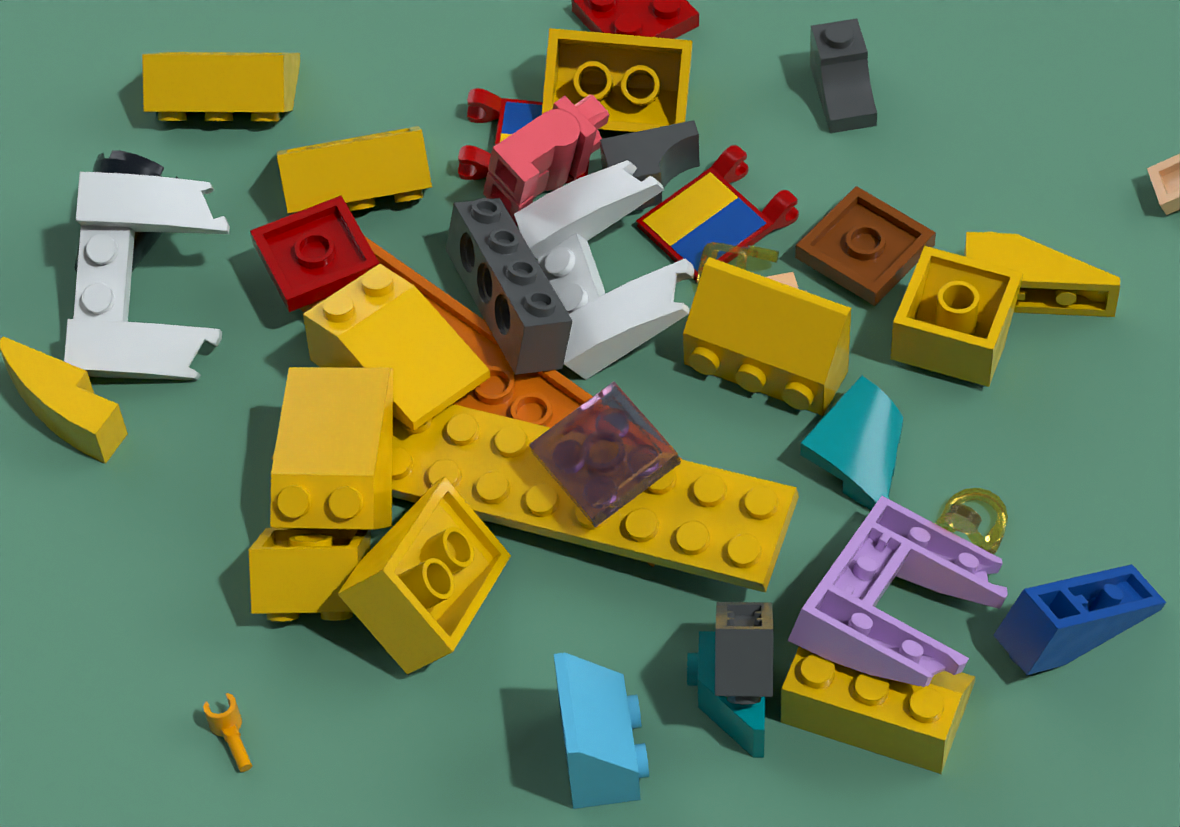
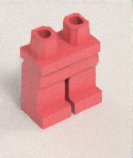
[483,94,609,226]

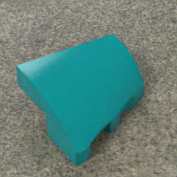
[800,375,903,510]

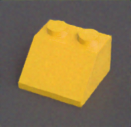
[890,246,1023,387]
[248,528,371,621]

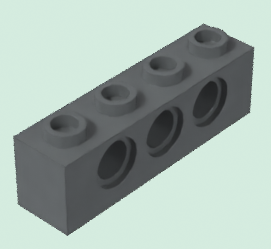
[446,198,573,375]

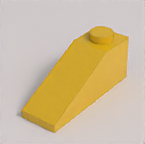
[964,232,1120,317]

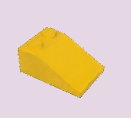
[303,264,490,431]
[270,367,393,530]
[338,477,511,674]

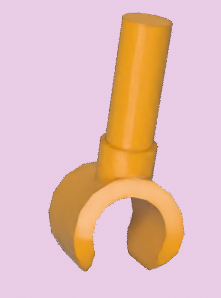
[203,693,252,772]

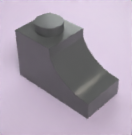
[810,18,877,133]
[600,120,700,210]
[715,602,773,704]

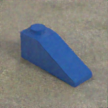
[993,564,1167,675]

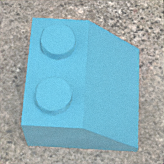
[553,652,649,809]

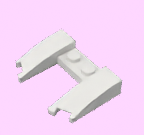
[514,160,694,380]
[64,172,230,380]

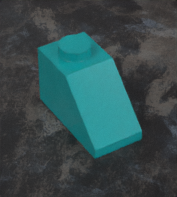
[687,631,765,758]

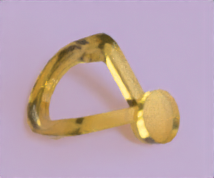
[697,242,779,285]
[935,488,1008,554]

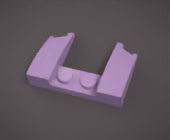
[788,496,1008,687]

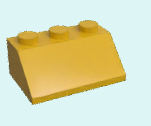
[542,28,693,133]
[142,52,300,121]
[277,126,432,213]
[683,257,851,416]
[781,646,975,774]

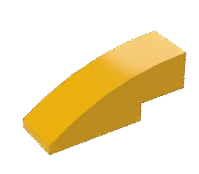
[0,336,128,464]

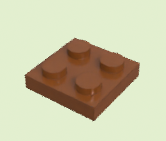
[795,186,936,306]

